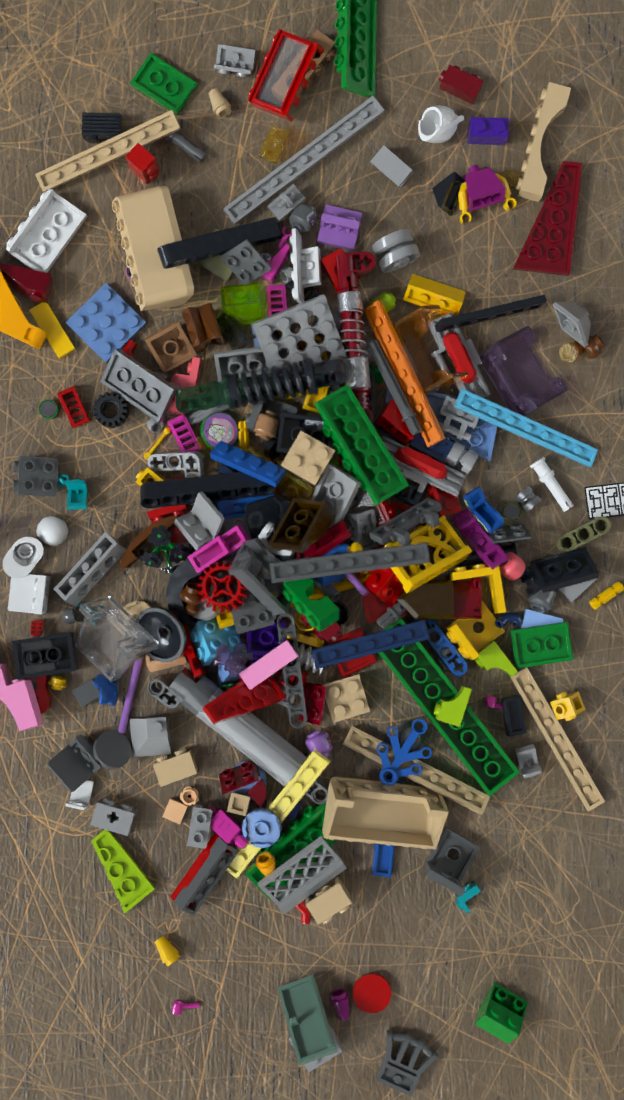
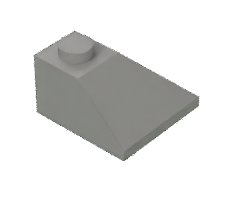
[553,302,591,347]
[130,715,172,757]

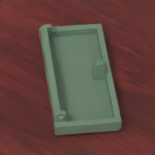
[277,974,337,1066]

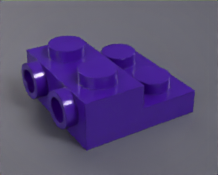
[245,620,286,664]

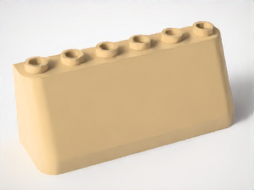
[112,185,194,311]
[322,777,449,850]

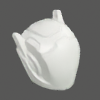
[418,105,464,143]

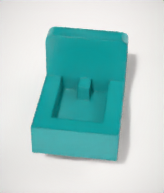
[66,479,88,510]
[455,881,481,914]

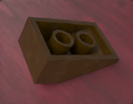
[268,498,335,553]

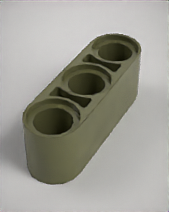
[556,516,611,552]

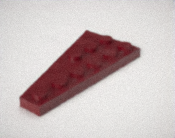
[512,161,582,276]

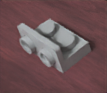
[187,804,212,849]

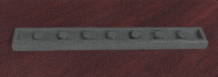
[269,543,430,583]

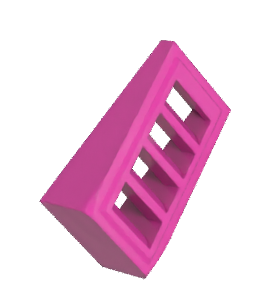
[260,244,291,284]
[266,285,287,316]
[167,414,202,452]

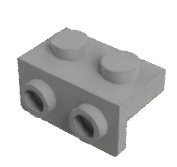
[214,44,256,77]

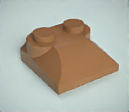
[144,321,197,373]

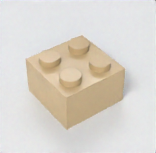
[281,431,335,486]
[322,673,370,723]
[305,875,352,925]

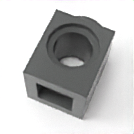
[72,678,100,707]

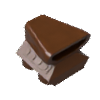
[182,303,225,353]

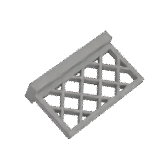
[258,836,347,914]

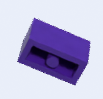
[468,117,509,145]

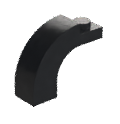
[166,559,206,625]

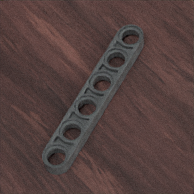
[277,613,307,728]

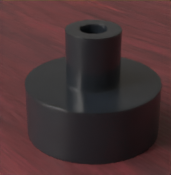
[263,438,281,459]

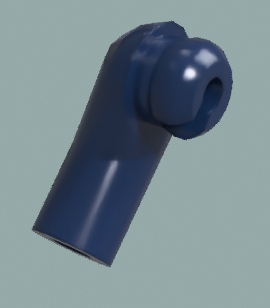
[495,613,523,628]

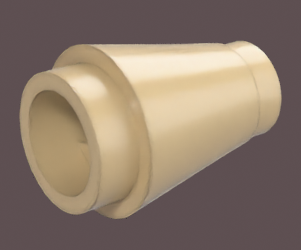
[209,88,231,118]

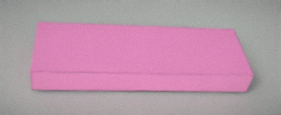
[239,640,298,690]

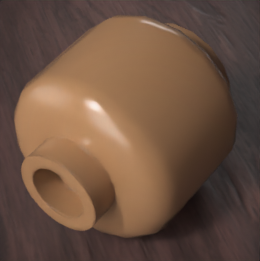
[253,410,280,440]

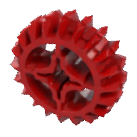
[197,560,249,614]

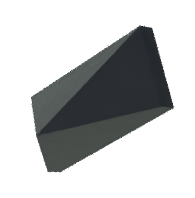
[432,172,465,216]

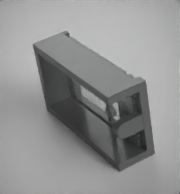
[228,538,292,616]

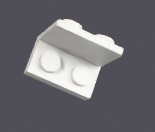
[8,574,51,615]

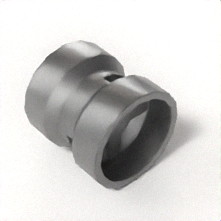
[514,486,541,512]

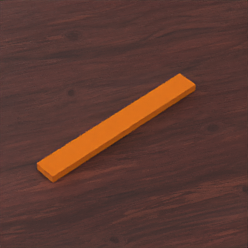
[364,300,446,447]

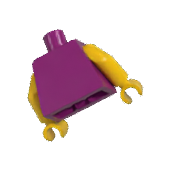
[458,165,517,224]

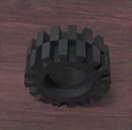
[93,392,129,428]

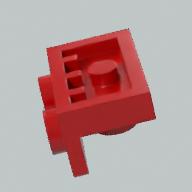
[426,484,462,518]

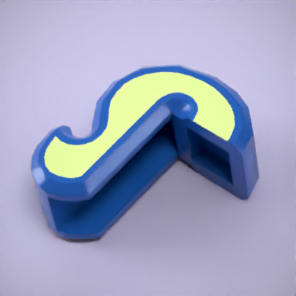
[463,487,505,533]

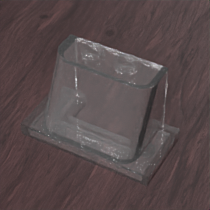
[74,596,159,682]

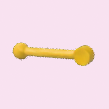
[144,427,171,460]

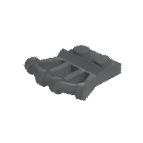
[375,1030,438,1097]

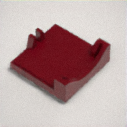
[452,578,482,619]

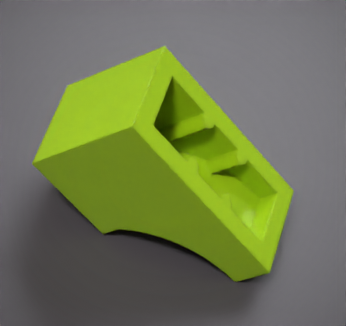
[474,641,518,677]
[433,686,472,727]

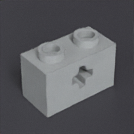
[90,798,137,836]

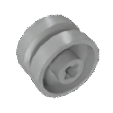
[372,229,421,273]

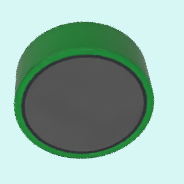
[39,399,59,419]

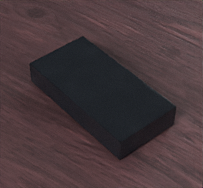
[501,694,527,737]

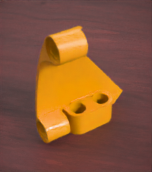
[0,270,47,350]

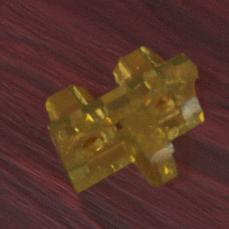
[259,124,289,164]

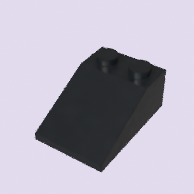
[276,412,335,459]
[12,632,79,680]

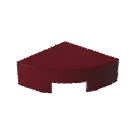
[247,778,266,807]

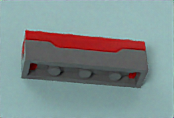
[170,833,239,915]

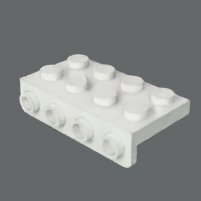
[6,188,88,273]

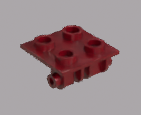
[299,682,327,726]
[219,761,260,795]

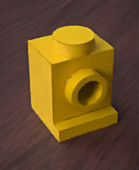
[135,467,164,486]

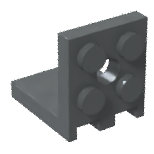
[423,827,480,896]

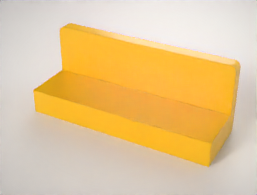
[403,274,466,316]

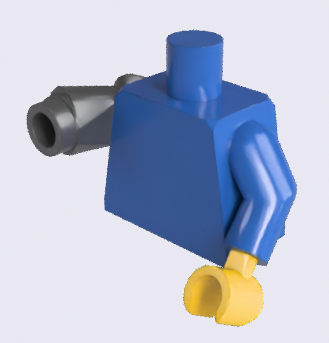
[310,542,363,602]

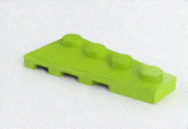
[91,829,156,914]

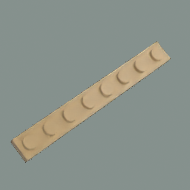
[35,110,181,192]
[509,667,605,812]
[343,726,490,815]

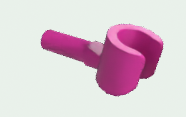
[277,226,292,251]
[485,696,502,710]
[172,1000,200,1015]

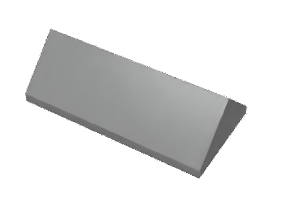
[214,347,292,387]

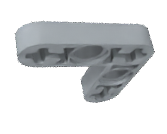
[148,451,205,506]

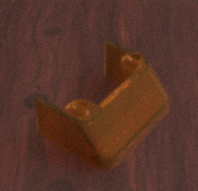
[393,305,469,395]

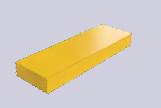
[29,302,76,359]

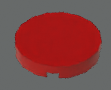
[352,972,391,1014]

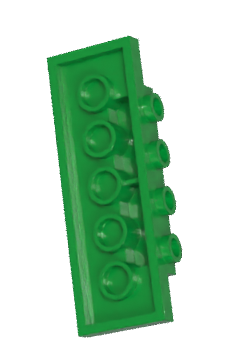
[334,0,377,98]
[314,384,409,506]
[245,803,338,900]

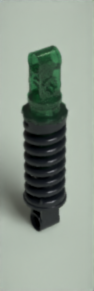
[176,358,346,413]

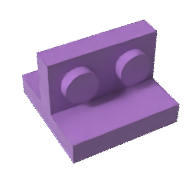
[317,205,362,251]

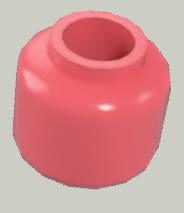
[499,552,525,581]

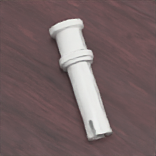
[530,457,574,512]

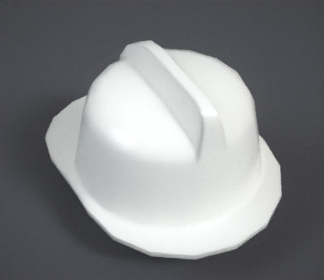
[3,537,44,578]

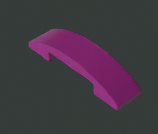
[451,508,509,570]

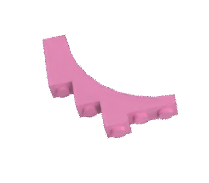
[0,664,44,731]

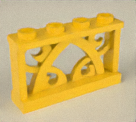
[383,515,472,593]

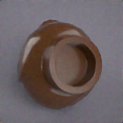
[571,334,605,359]
[179,582,203,616]

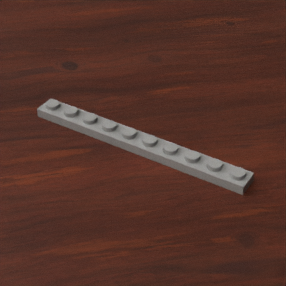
[223,96,385,225]

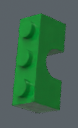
[283,579,339,632]

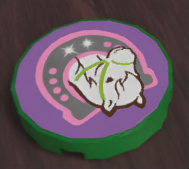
[201,412,238,449]

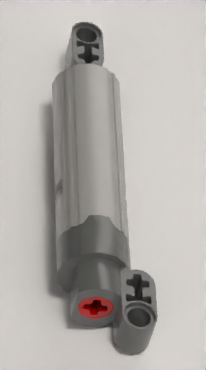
[148,667,329,804]

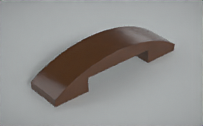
[120,516,180,570]

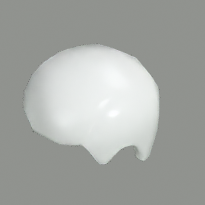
[36,516,69,546]

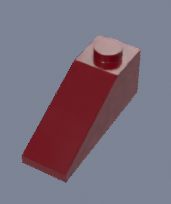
[0,263,53,303]

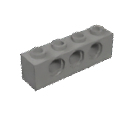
[54,532,127,606]

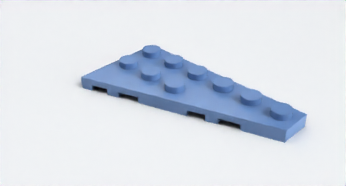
[385,389,497,462]

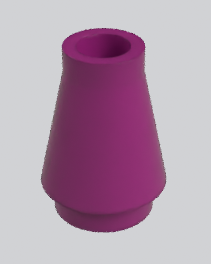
[329,989,350,1021]

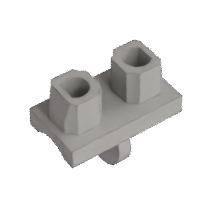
[267,184,306,221]

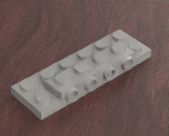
[294,463,361,582]

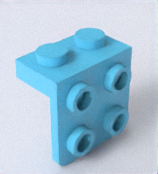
[190,619,244,666]

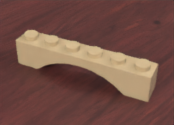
[516,82,571,202]

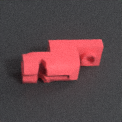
[167,357,202,415]

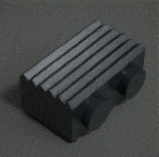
[81,112,122,143]

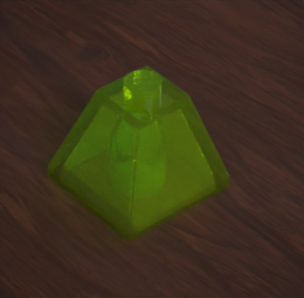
[221,283,262,325]

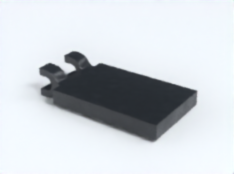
[520,547,599,597]

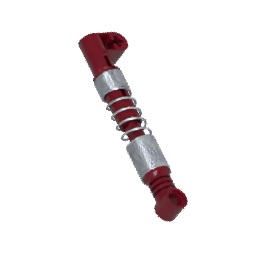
[335,252,376,422]

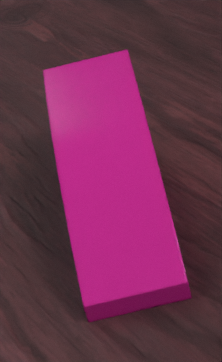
[188,525,250,574]

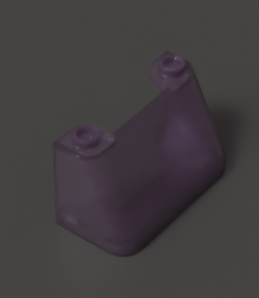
[480,325,568,417]

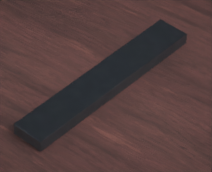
[435,294,547,332]

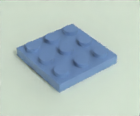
[66,283,147,364]

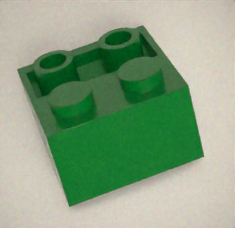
[475,982,528,1044]

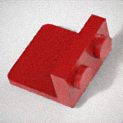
[363,567,411,608]

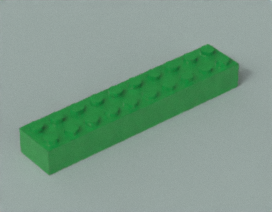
[378,617,520,796]

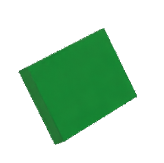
[130,52,198,115]
[510,622,574,669]

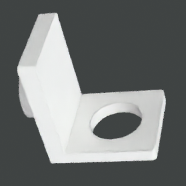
[66,780,94,810]

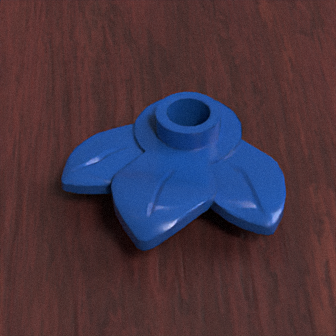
[93,670,118,706]

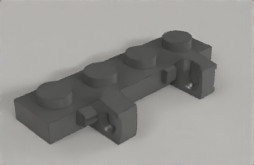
[369,498,442,545]

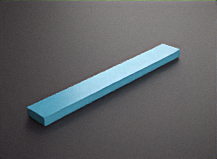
[454,389,598,467]

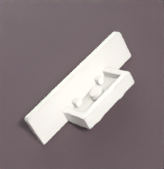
[290,228,322,304]

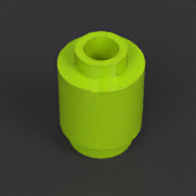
[369,291,396,313]

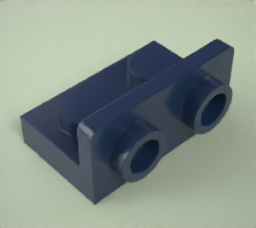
[409,432,454,463]

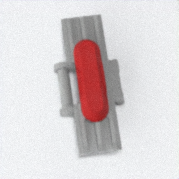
[427,312,491,398]
[381,436,466,497]

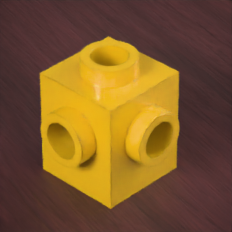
[550,691,586,721]

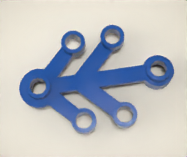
[377,718,432,786]

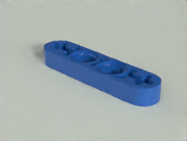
[414,619,468,677]

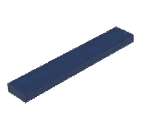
[311,620,430,669]

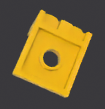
[448,564,506,613]
[445,601,505,660]

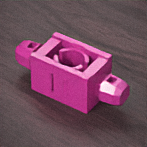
[208,806,249,849]

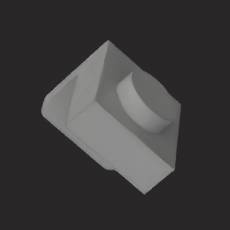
[515,744,542,778]

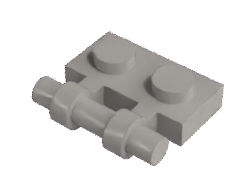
[437,396,479,441]

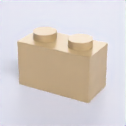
[153,748,199,787]

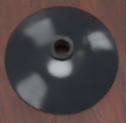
[135,606,186,662]

